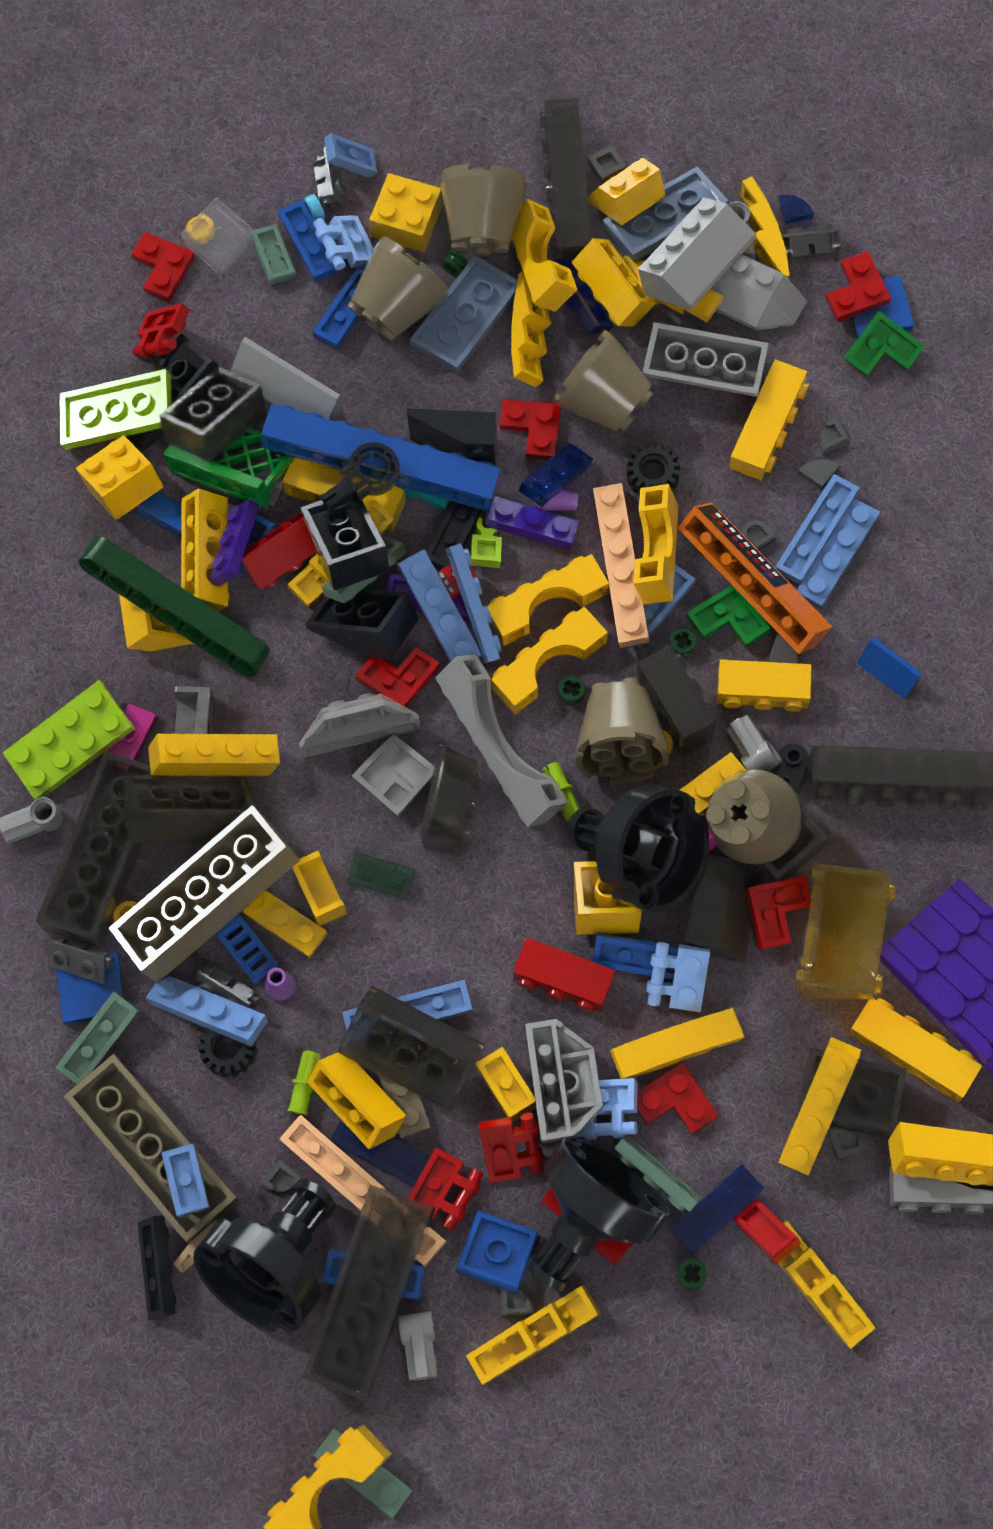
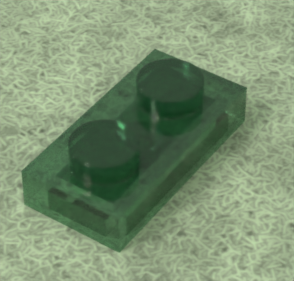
[347,852,416,900]

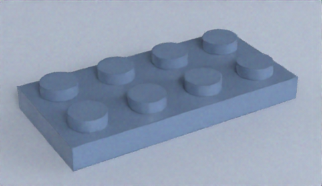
[602,167,729,262]
[410,255,517,373]

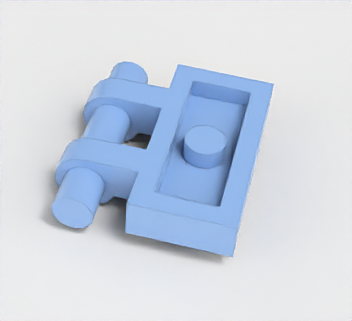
[313,216,374,270]
[646,942,710,1013]
[576,1078,638,1140]

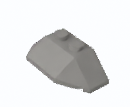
[711,254,807,331]
[299,693,421,758]
[525,1019,603,1143]

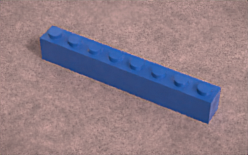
[261,403,500,512]

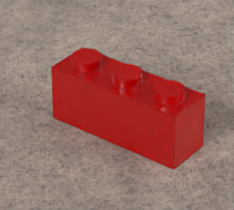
[240,512,317,589]
[513,938,615,1013]

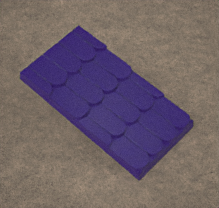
[876,879,993,1076]

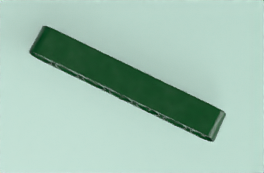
[78,536,270,677]

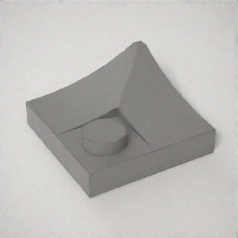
[352,734,439,817]

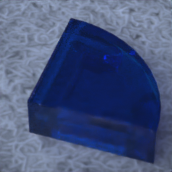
[778,195,814,225]

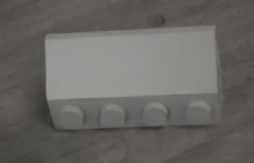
[638,197,756,310]
[643,322,769,397]
[228,337,345,421]

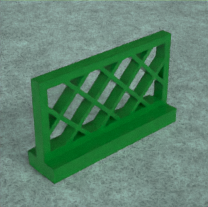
[163,412,296,508]

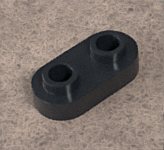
[772,743,809,794]

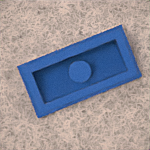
[135,492,181,538]
[857,637,921,698]

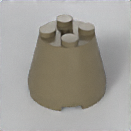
[441,164,527,257]
[347,237,449,342]
[552,330,654,432]
[575,677,669,783]
[706,770,802,864]

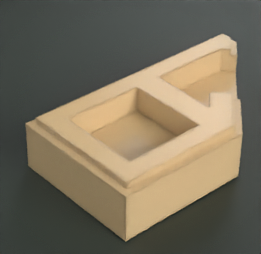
[173,1220,217,1273]

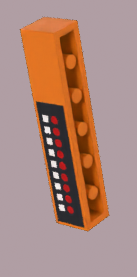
[678,502,833,654]

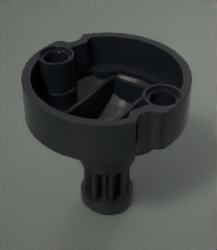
[567,784,709,912]
[527,1137,670,1291]
[193,1180,336,1333]

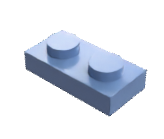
[324,133,377,178]
[161,1144,210,1218]

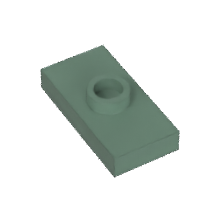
[250,224,296,286]

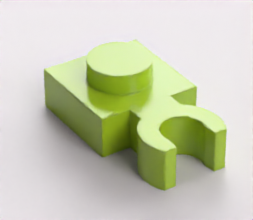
[471,518,502,568]

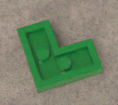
[843,311,925,376]
[686,585,771,648]

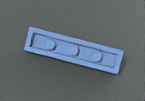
[775,474,860,585]
[797,498,880,609]
[446,543,502,663]
[396,550,482,662]
[146,975,268,1047]
[342,980,473,1044]

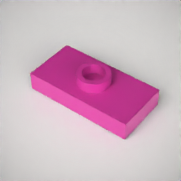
[103,704,157,770]

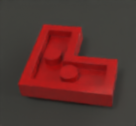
[131,231,196,302]
[826,251,891,323]
[500,399,561,461]
[355,647,440,708]
[744,875,813,950]
[637,1062,718,1135]

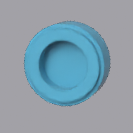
[304,194,326,221]

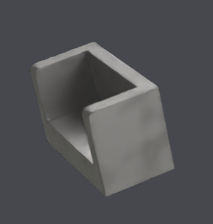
[174,686,214,734]

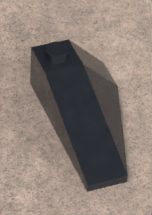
[125,333,229,453]

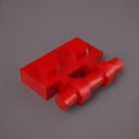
[133,303,190,359]
[479,1113,544,1183]
[404,1147,484,1232]

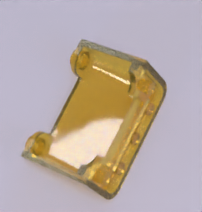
[795,863,896,1000]

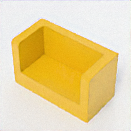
[292,851,347,926]
[475,1047,536,1123]

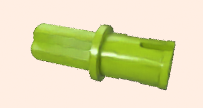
[542,762,580,822]
[287,1051,321,1116]

